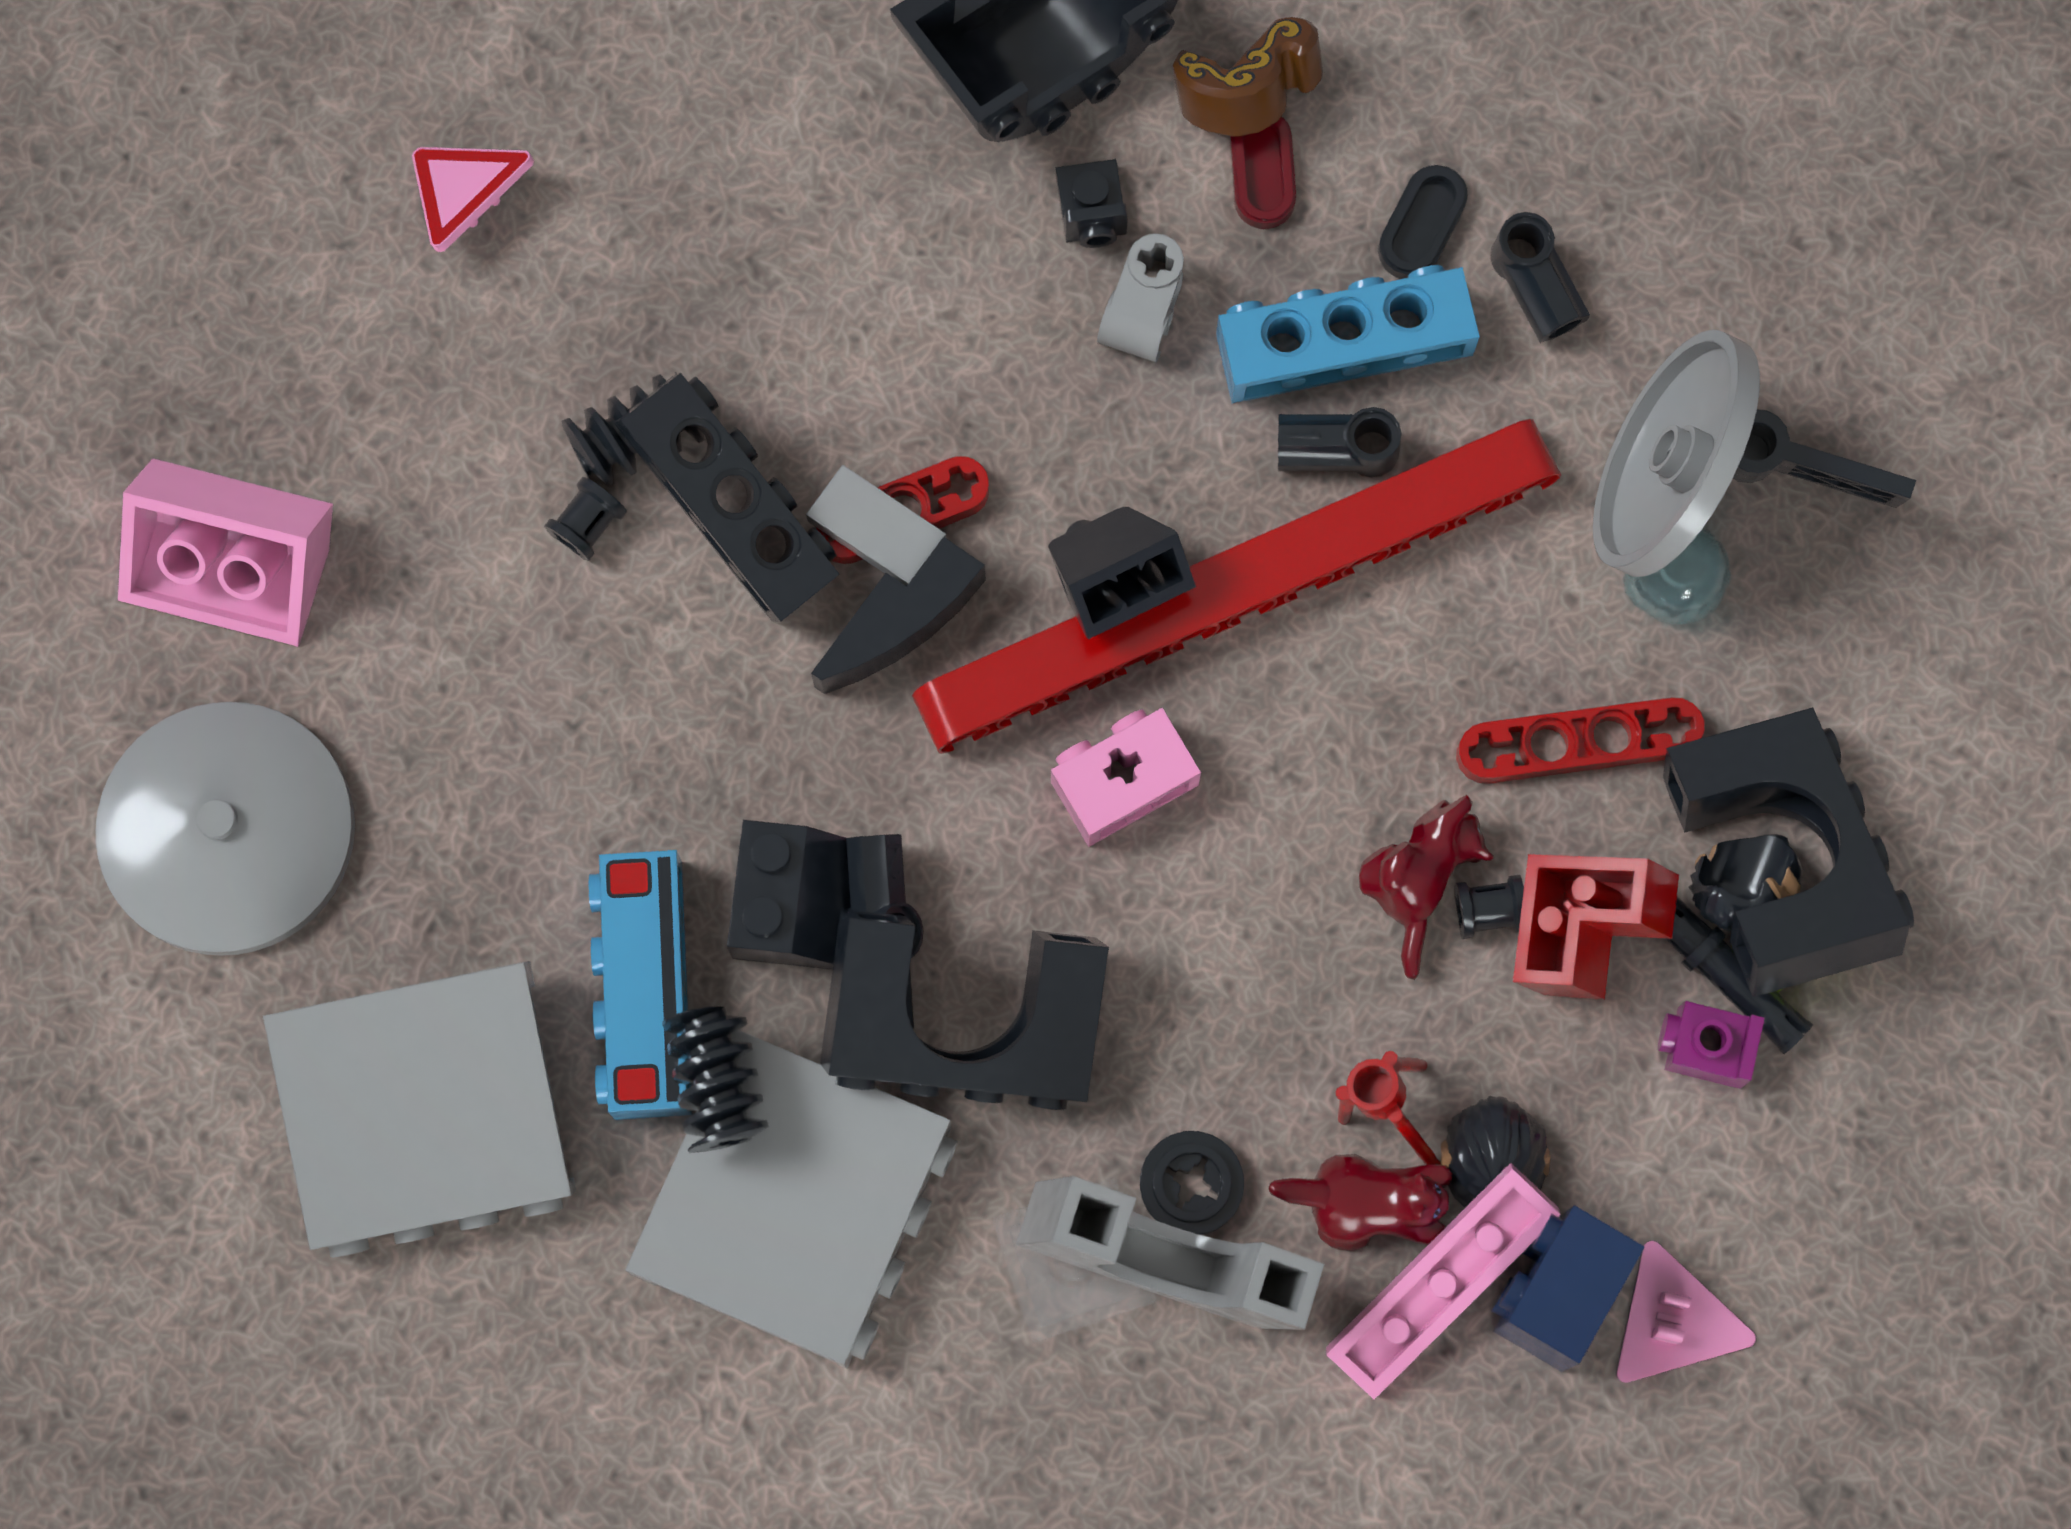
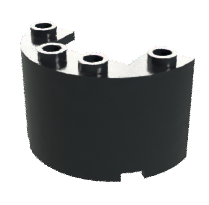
[890,0,1178,142]

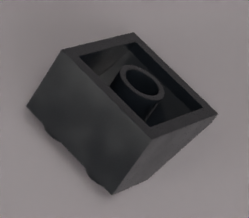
[727,819,851,970]

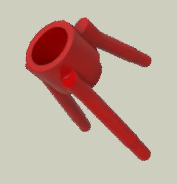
[1335,1051,1441,1165]

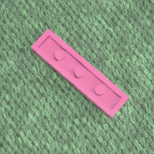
[1326,1163,1561,1399]

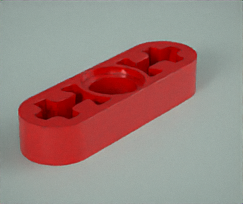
[816,456,989,564]

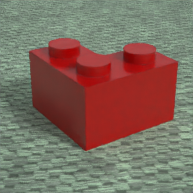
[1513,854,1679,999]

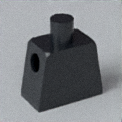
[1048,507,1196,639]

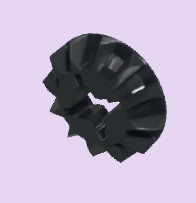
[1139,1131,1244,1235]

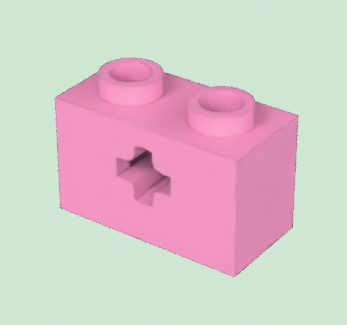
[1051,708,1201,847]

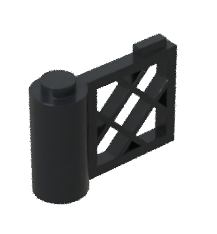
[1732,409,1917,508]

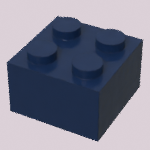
[1491,1205,1645,1372]

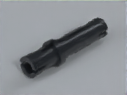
[1665,896,1813,1054]

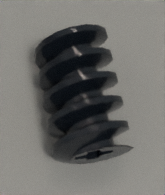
[562,372,704,486]
[662,1006,769,1153]

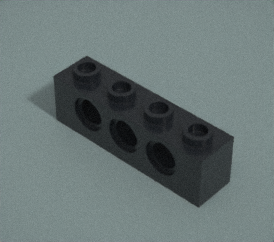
[614,373,839,622]

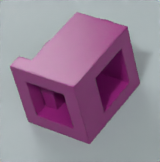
[1658,1001,1765,1089]

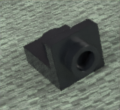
[1055,159,1128,248]

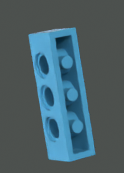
[1216,265,1480,403]

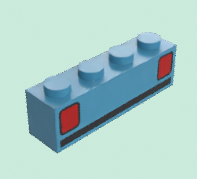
[588,850,692,1120]

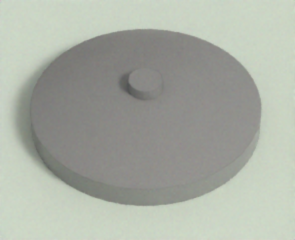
[1593,330,1760,577]
[96,702,355,956]

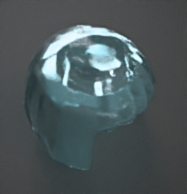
[1622,527,1731,625]

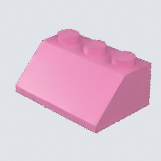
[118,459,333,646]

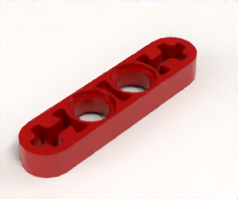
[1456,697,1705,784]

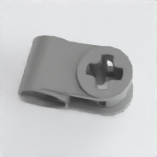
[1097,233,1184,362]

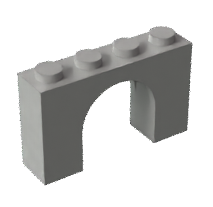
[1016,1176,1324,1329]

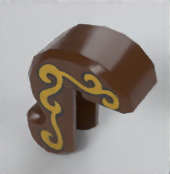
[1173,17,1323,137]

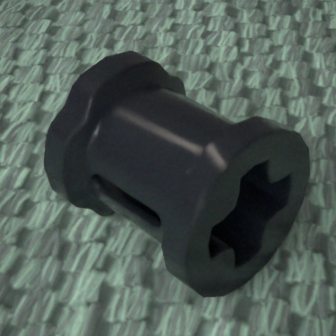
[544,477,627,561]
[1454,875,1524,939]

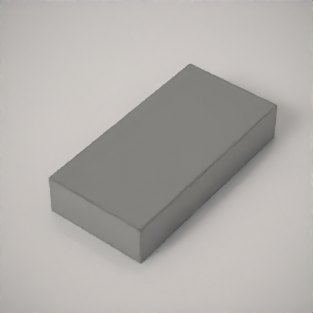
[806,465,946,587]

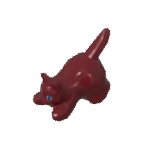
[1359,795,1494,980]
[1268,1154,1453,1251]

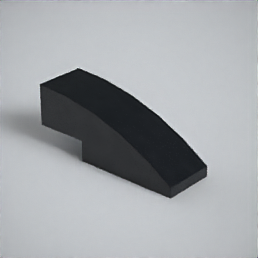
[811,537,986,694]

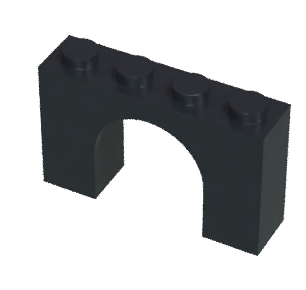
[1663,707,1914,997]
[820,909,1109,1110]

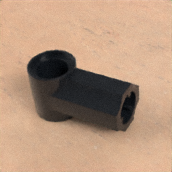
[1490,212,1590,343]
[1278,407,1402,477]

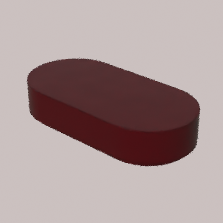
[1230,116,1296,229]

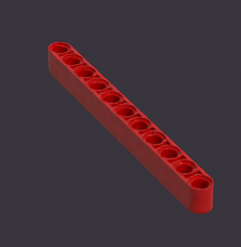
[912,419,1561,754]

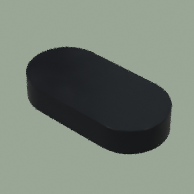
[1378,165,1468,279]

